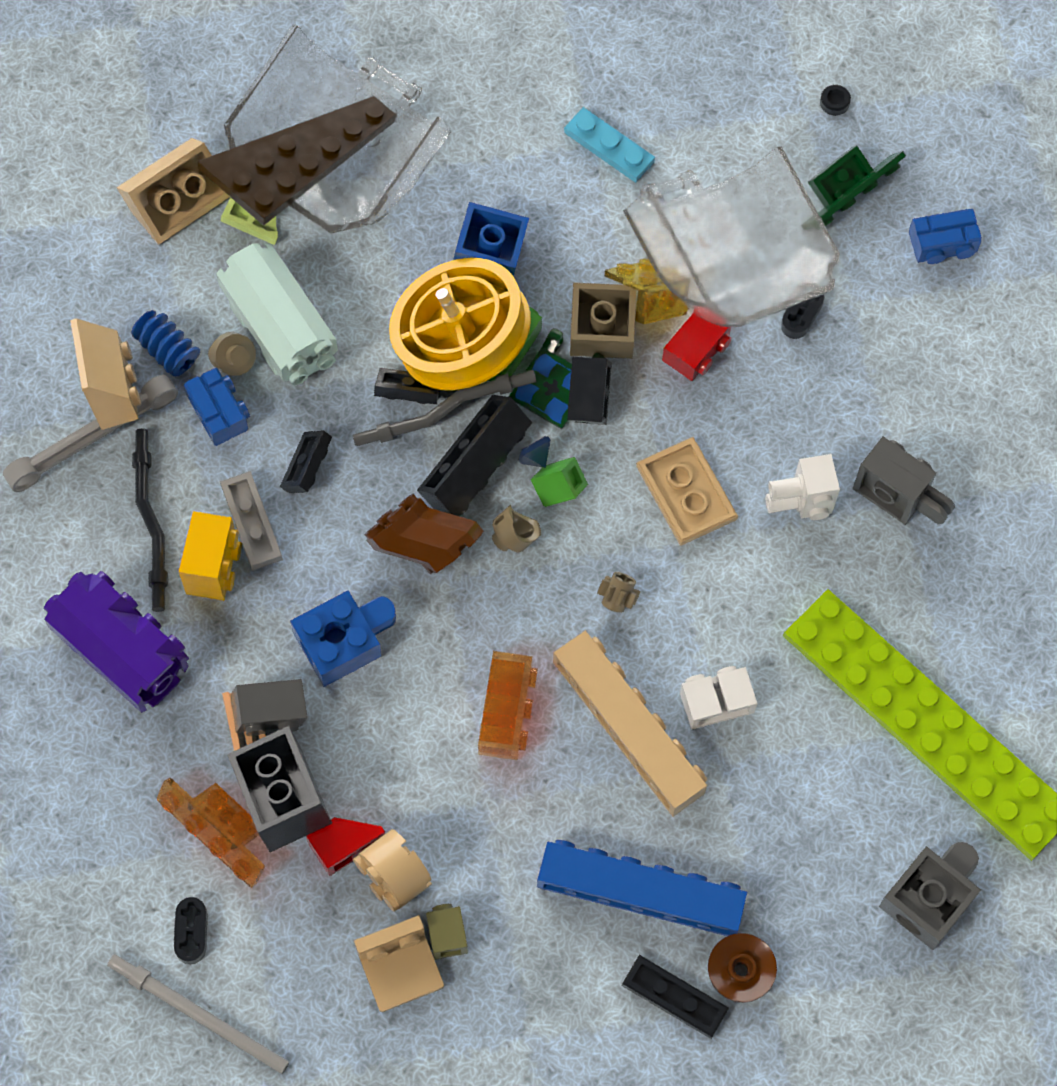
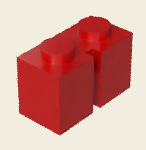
[662,303,732,381]

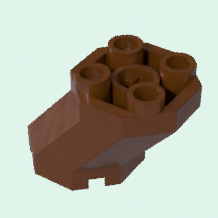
[364,493,484,574]

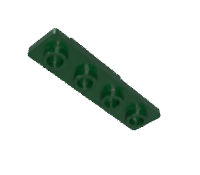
[803,145,906,229]

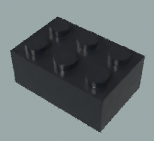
[227,726,332,853]

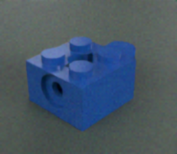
[290,590,396,687]

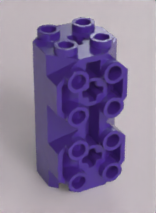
[44,571,189,713]

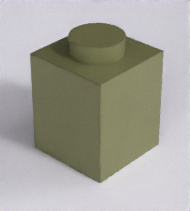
[426,904,468,960]

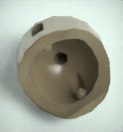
[208,331,256,376]
[492,505,541,553]

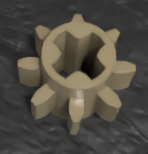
[597,572,640,613]

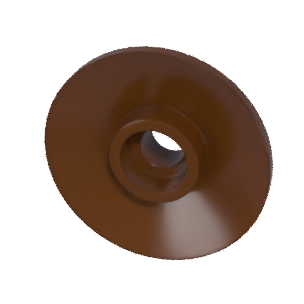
[708,933,777,1003]

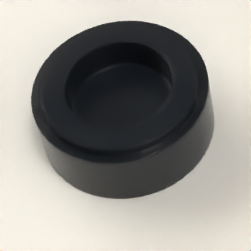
[820,85,851,116]

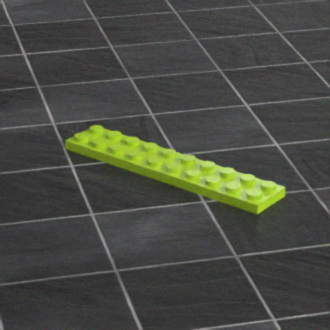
[783,589,1057,861]

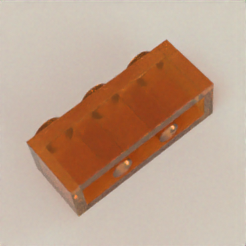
[478,651,538,760]

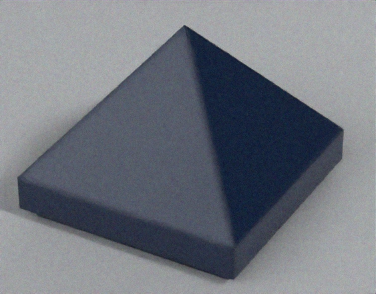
[518,436,551,468]

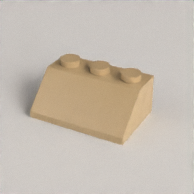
[117,138,230,244]
[70,318,141,430]

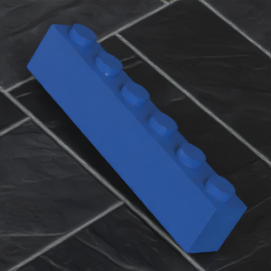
[537,840,747,936]

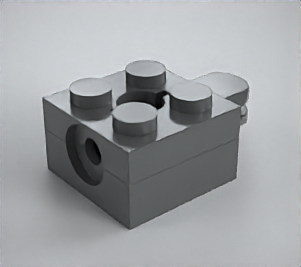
[853,436,955,525]
[879,842,981,950]

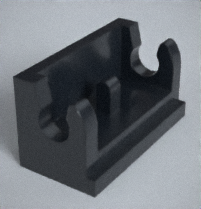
[567,356,612,425]

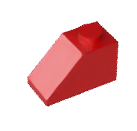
[306,817,386,877]

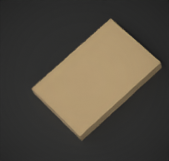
[636,437,738,546]

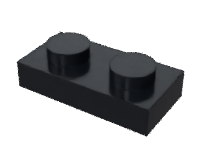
[374,368,440,405]
[280,430,332,493]

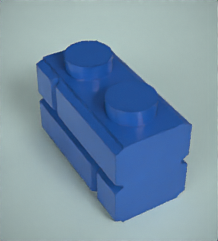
[909,208,982,264]
[184,368,250,446]

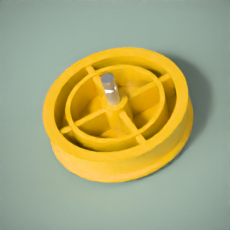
[389,258,531,390]

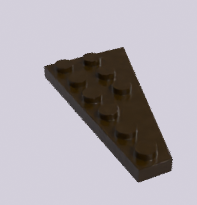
[198,96,396,226]

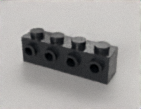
[417,395,532,516]

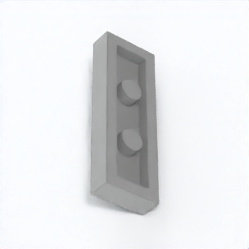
[220,471,283,571]

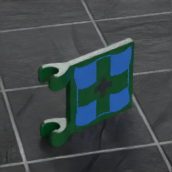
[508,328,605,430]

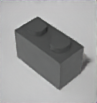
[230,679,308,736]

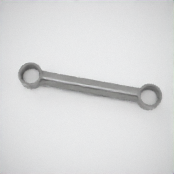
[3,375,178,492]

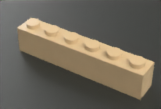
[553,630,707,817]

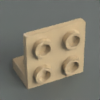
[354,915,444,1012]

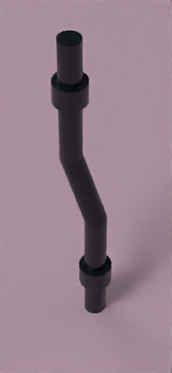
[132,428,168,612]

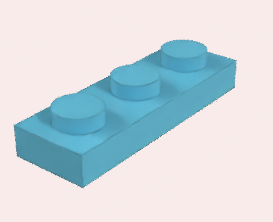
[564,107,655,183]

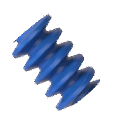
[131,310,201,377]

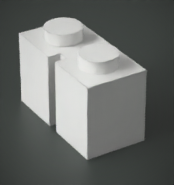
[680,666,758,730]

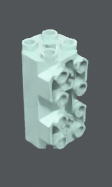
[216,243,338,386]

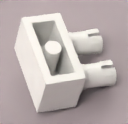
[765,454,840,520]

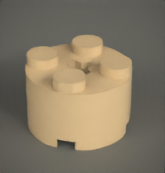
[353,829,432,912]

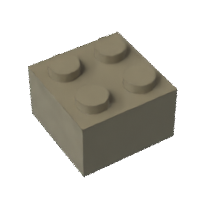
[570,282,636,359]

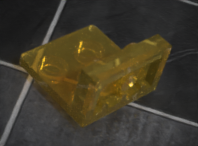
[604,258,692,325]

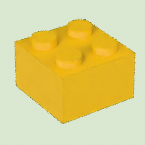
[179,511,242,601]

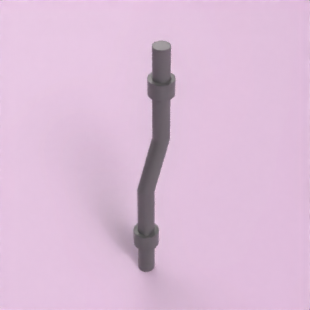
[353,370,537,447]

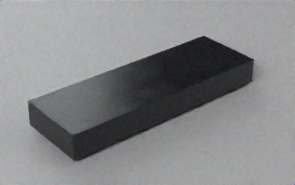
[621,954,729,1039]

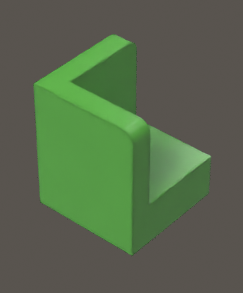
[530,457,588,507]

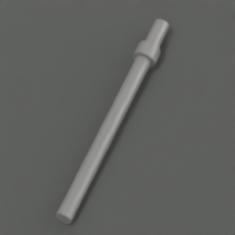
[107,954,289,1074]

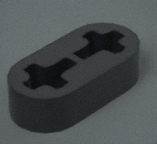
[781,283,825,339]
[174,897,208,965]

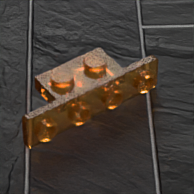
[157,777,265,888]

